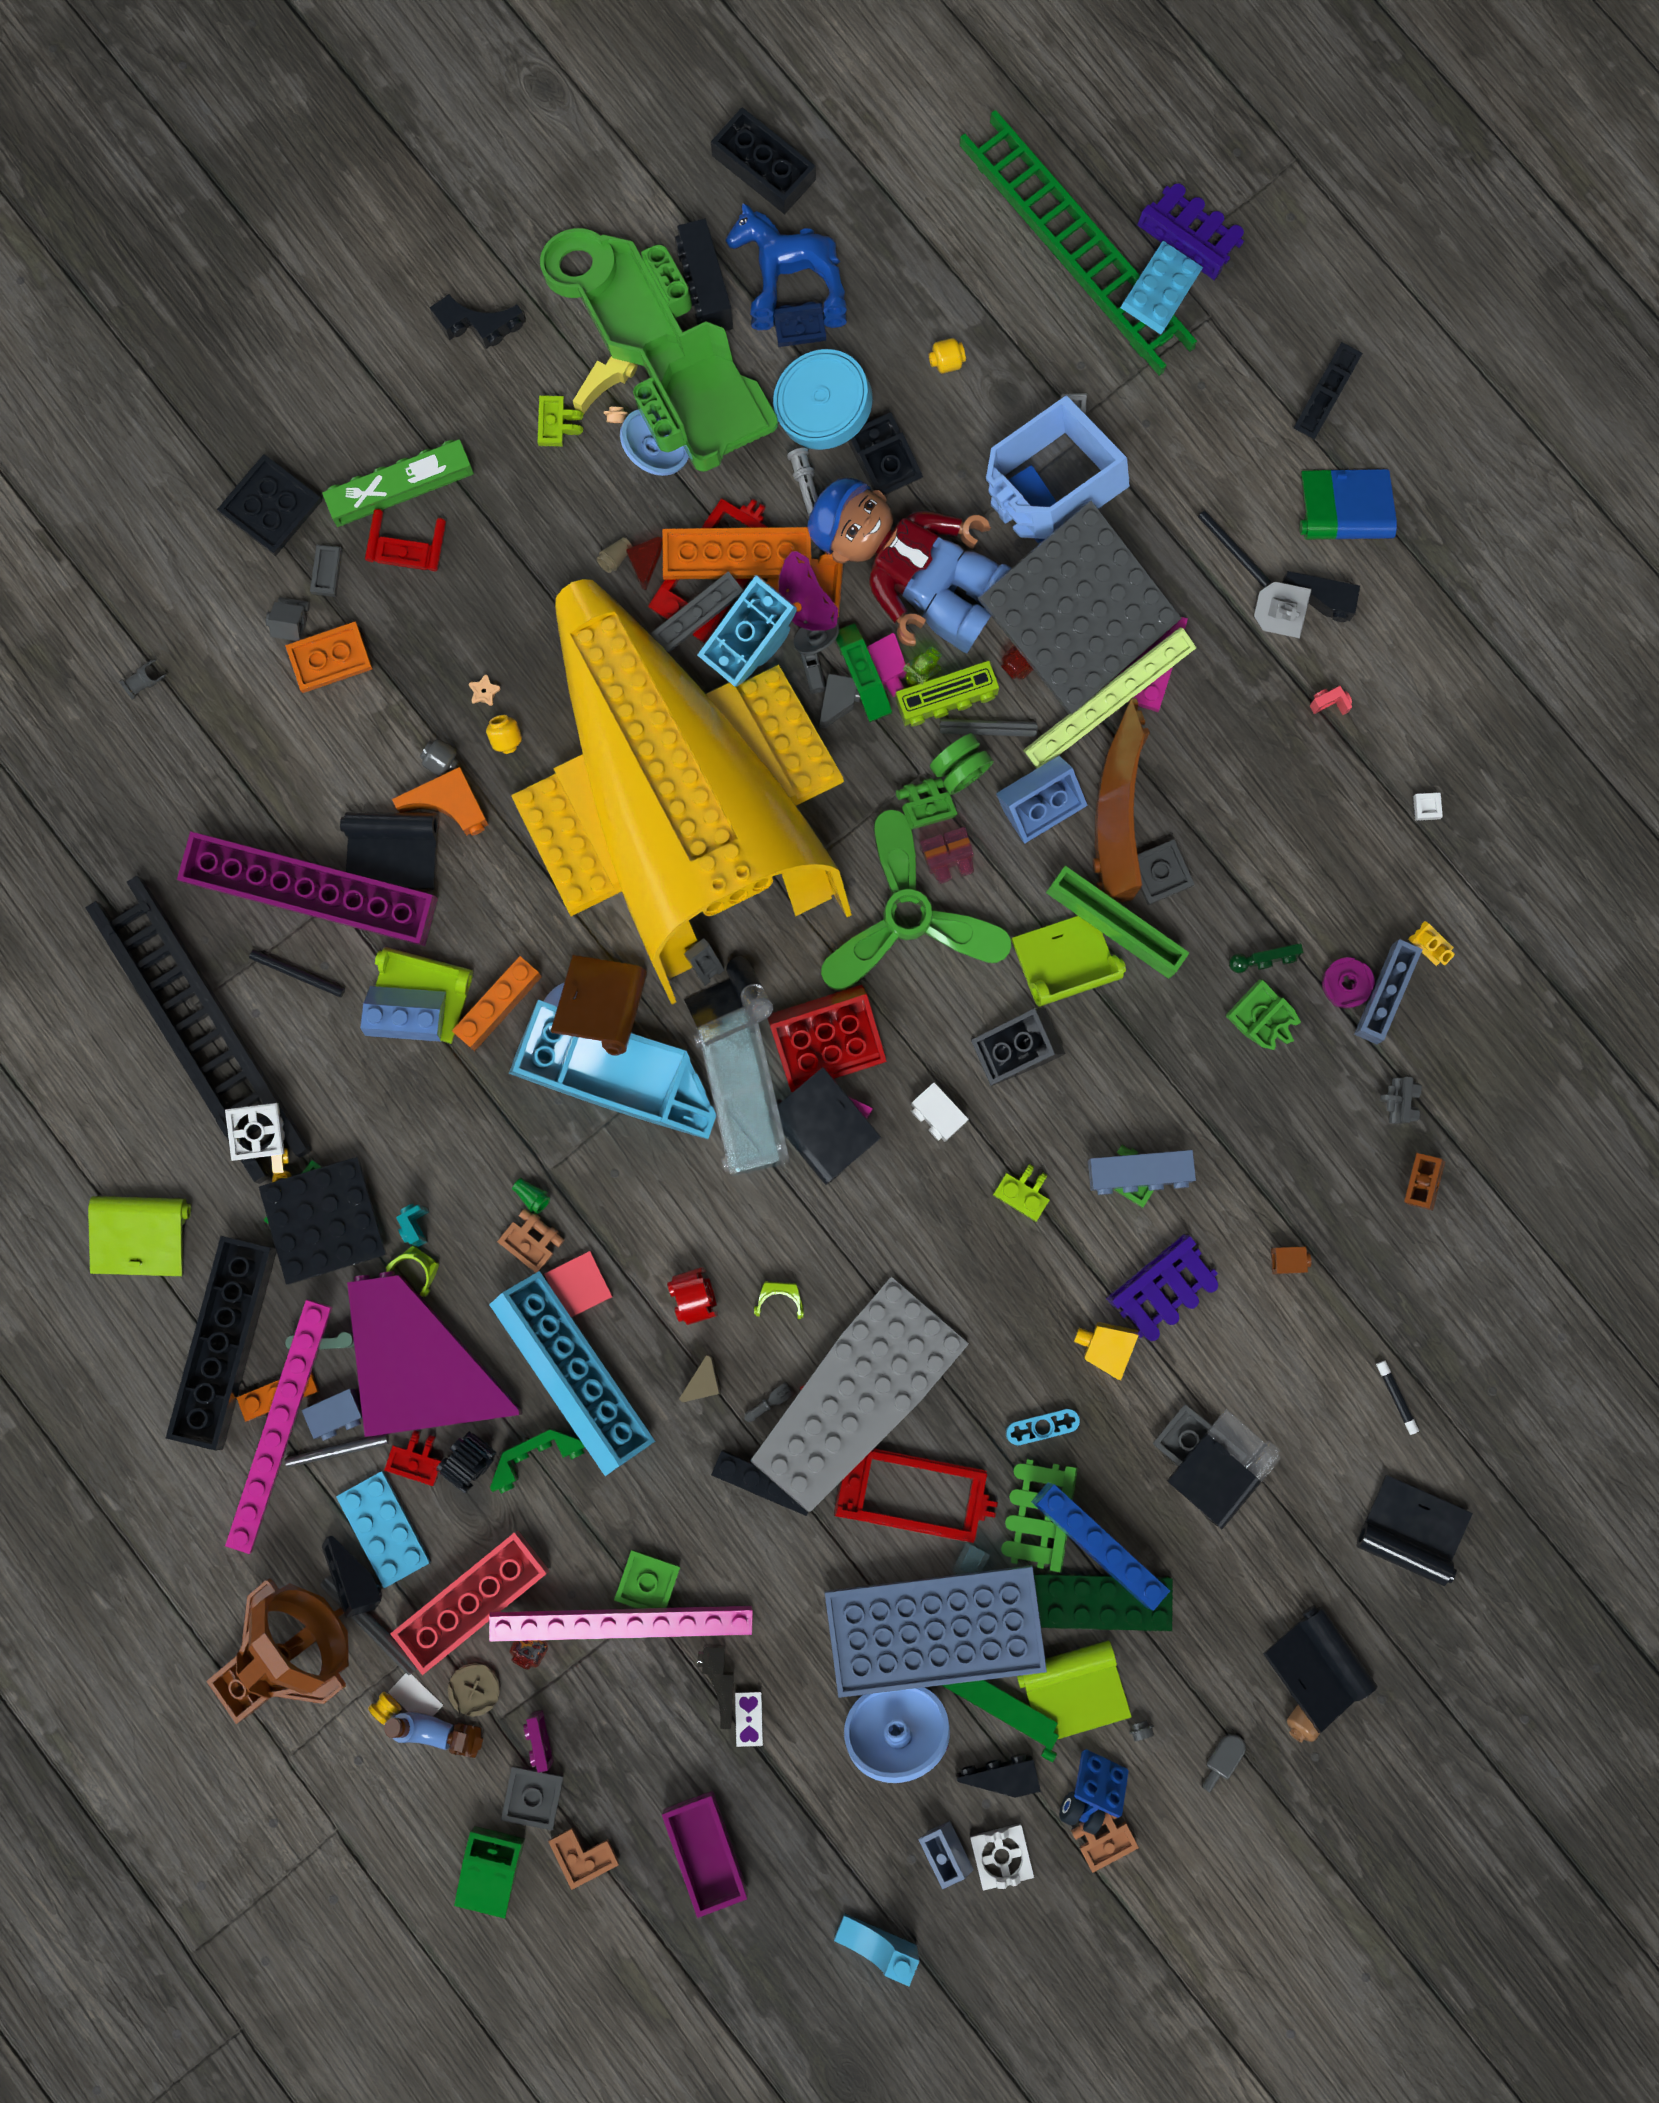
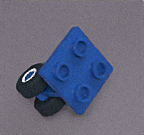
[1059,1749,1129,1834]

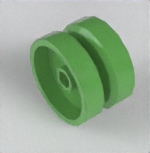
[929,733,994,795]

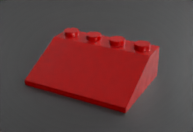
[766,985,887,1092]

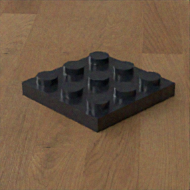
[217,454,322,556]

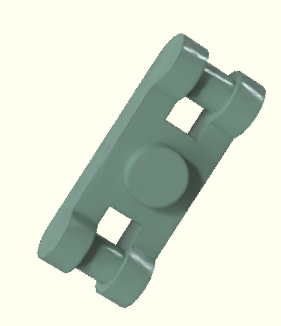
[285,1332,354,1350]

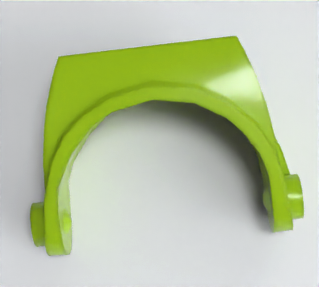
[386,1245,439,1297]
[754,1281,804,1319]

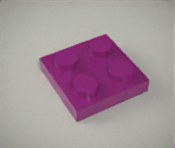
[524,1710,554,1773]

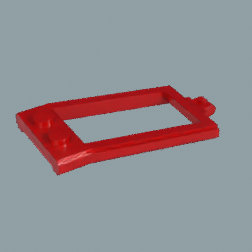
[648,499,768,644]
[834,1449,998,1543]

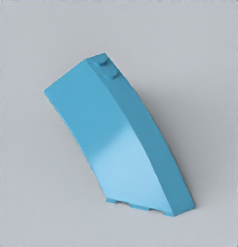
[509,1000,716,1139]

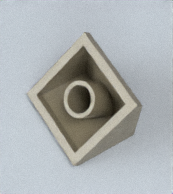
[679,1355,721,1402]

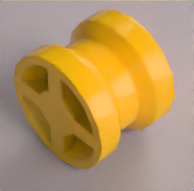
[368,1692,402,1725]

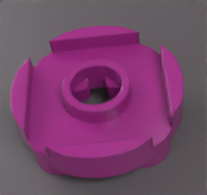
[1322,957,1374,1008]

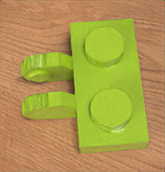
[538,396,583,447]
[993,1164,1050,1222]

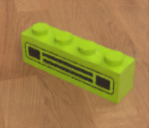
[895,661,999,726]

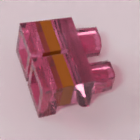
[919,827,974,884]

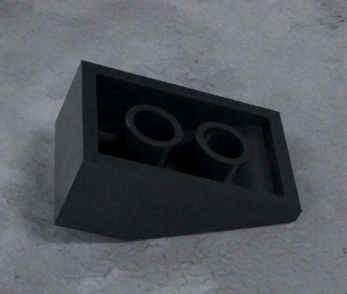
[971,1008,1065,1086]

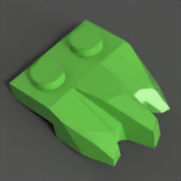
[1225,980,1301,1050]

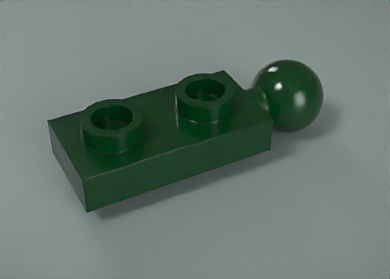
[1229,943,1303,973]

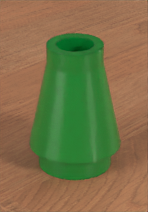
[512,1178,550,1214]

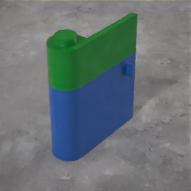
[1299,469,1397,540]

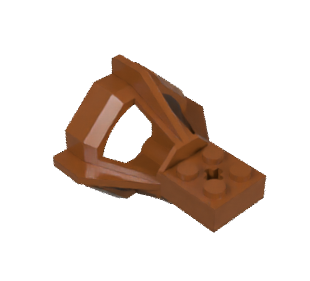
[206,1578,349,1724]

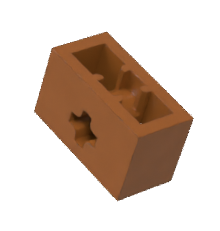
[1404,1153,1445,1211]

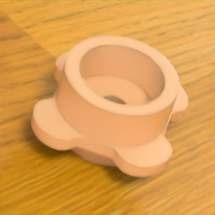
[604,407,629,423]

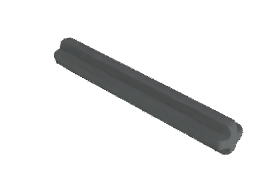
[940,719,1038,737]

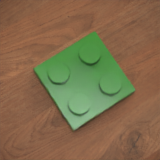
[614,1550,681,1609]

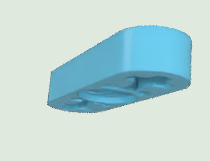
[1006,1409,1080,1445]

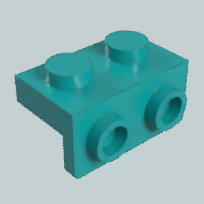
[396,1203,429,1247]

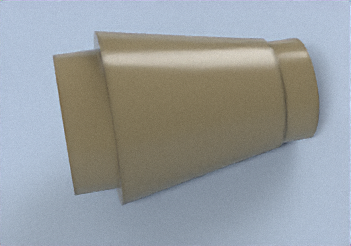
[597,537,633,573]

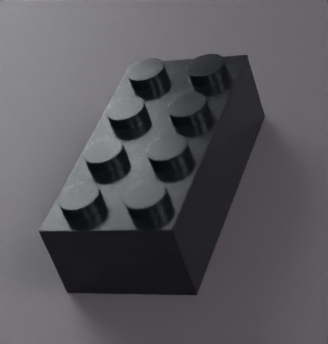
[711,107,816,215]
[674,218,733,331]

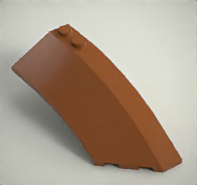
[1093,698,1150,902]

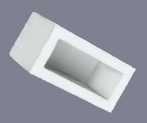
[911,1083,969,1142]

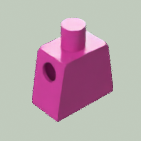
[867,633,907,697]

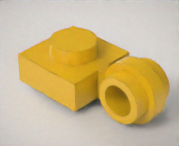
[271,1148,292,1182]

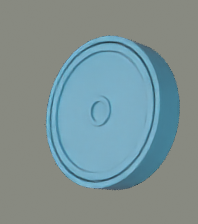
[773,349,873,450]

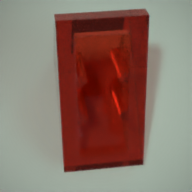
[626,536,663,590]

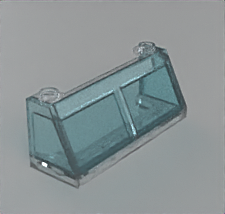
[693,1010,790,1176]

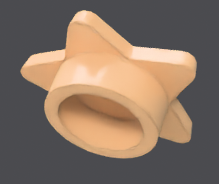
[469,675,501,706]

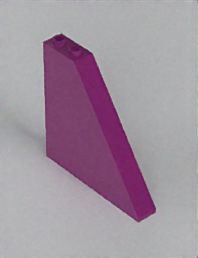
[347,1271,522,1437]

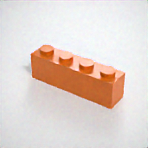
[452,956,542,1051]

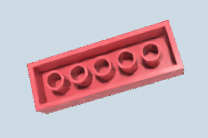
[390,1531,550,1675]

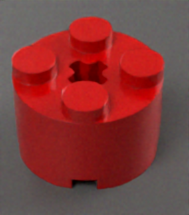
[667,1267,718,1325]

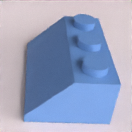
[996,756,1088,843]
[360,986,446,1042]

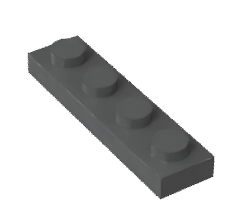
[651,571,744,653]

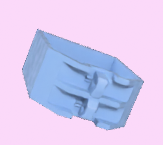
[986,395,1130,539]

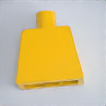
[1074,1322,1139,1380]

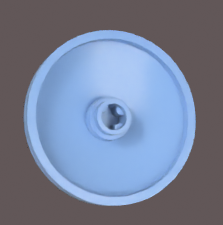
[844,1687,950,1783]

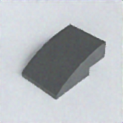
[1153,1404,1247,1466]

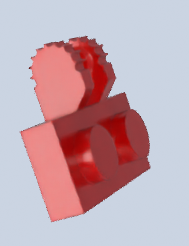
[384,1430,441,1486]

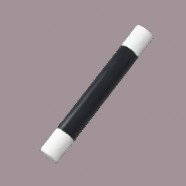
[1376,1360,1419,1435]

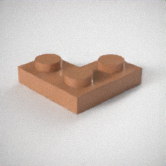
[548,1827,620,1890]

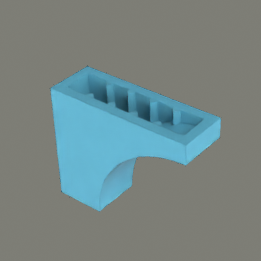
[834,1914,920,1986]

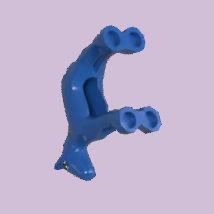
[726,203,847,331]

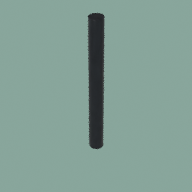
[1198,511,1271,588]
[249,950,345,998]

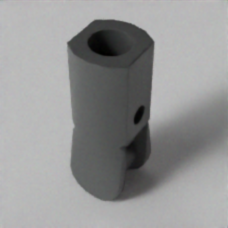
[800,653,826,694]

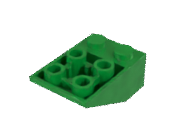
[454,1826,525,1919]

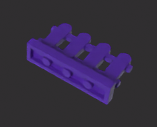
[1137,184,1244,281]
[1106,1234,1218,1341]

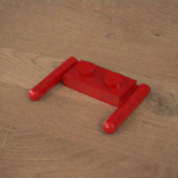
[365,509,446,572]

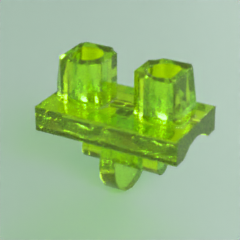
[902,647,942,687]

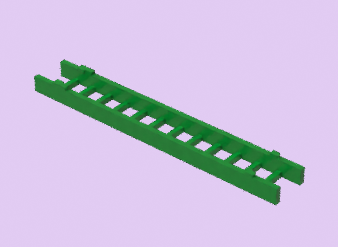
[959,110,1197,376]

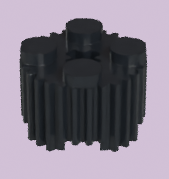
[436,1431,497,1493]

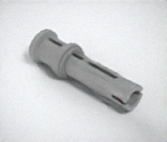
[787,448,818,516]

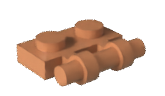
[497,1208,565,1273]
[1071,1812,1139,1873]

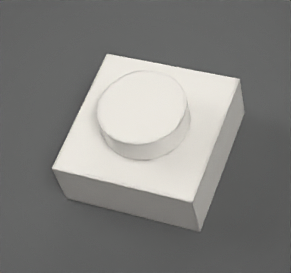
[1413,793,1443,821]

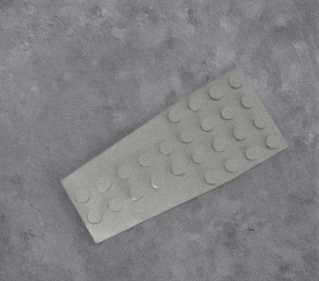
[751,1277,969,1512]

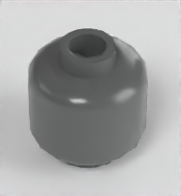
[420,739,458,776]

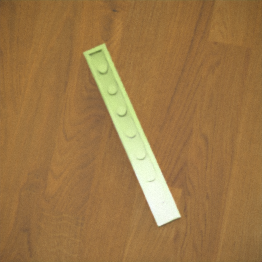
[1023,627,1196,769]

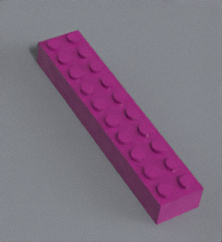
[177,831,438,946]

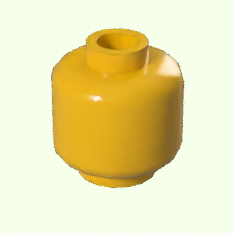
[929,338,966,374]
[486,715,522,754]

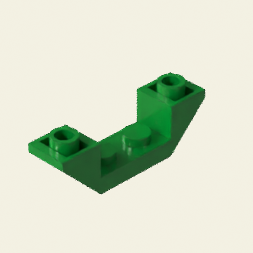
[835,623,892,723]
[490,1429,585,1494]

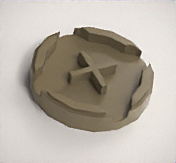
[448,1662,501,1717]

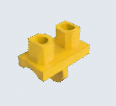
[1408,921,1455,966]

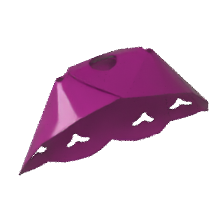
[778,551,838,631]

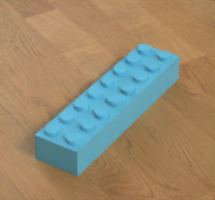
[489,1271,655,1476]

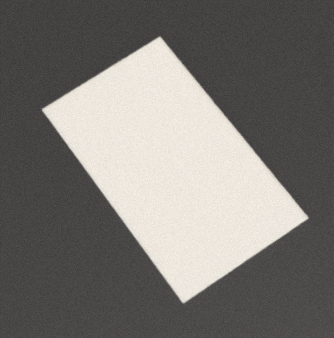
[388,1673,443,1717]

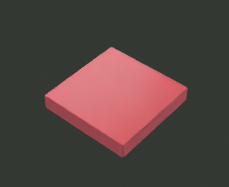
[544,1251,613,1318]

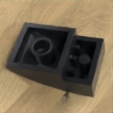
[848,412,923,496]

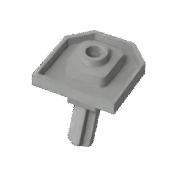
[1254,581,1312,638]

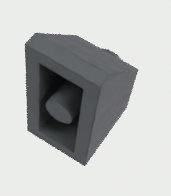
[820,674,860,729]

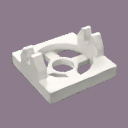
[225,1103,285,1161]
[970,1823,1034,1891]

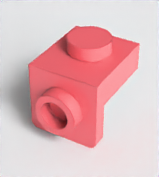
[1310,686,1352,715]

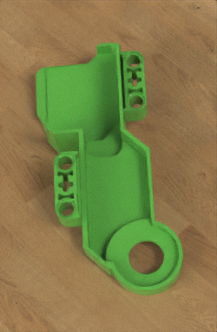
[540,228,778,472]

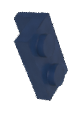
[774,302,826,347]

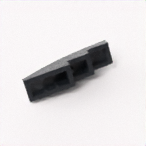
[1293,342,1363,440]

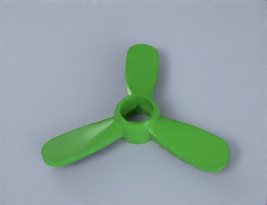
[821,810,1011,990]

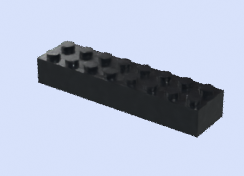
[165,1236,277,1451]

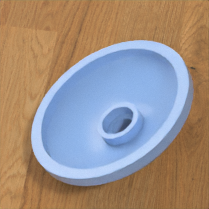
[620,410,689,476]

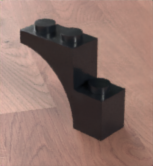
[429,294,525,349]

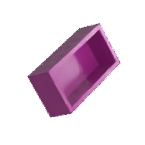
[661,1790,748,1918]

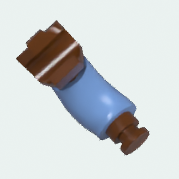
[384,1712,483,1758]

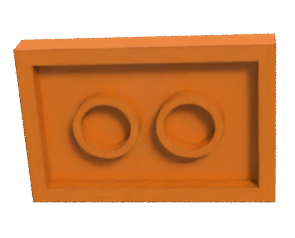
[285,621,373,693]

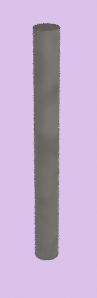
[285,1434,389,1468]

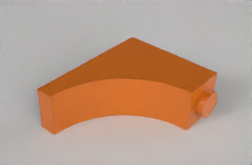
[392,767,489,836]

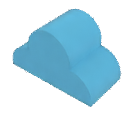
[698,575,797,687]

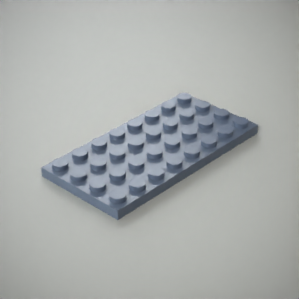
[825,1565,1047,1698]

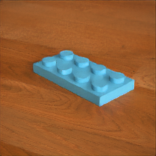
[1120,241,1203,334]
[336,1471,431,1588]

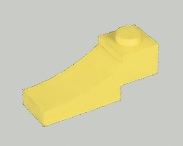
[573,356,638,415]

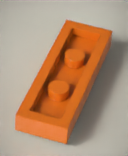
[236,1371,320,1422]

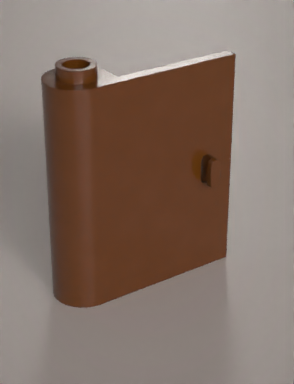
[551,955,647,1056]

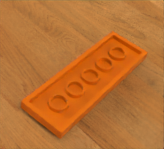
[662,527,811,580]

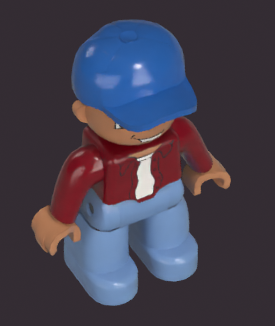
[807,477,1011,653]

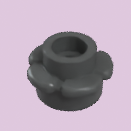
[1129,1720,1154,1741]

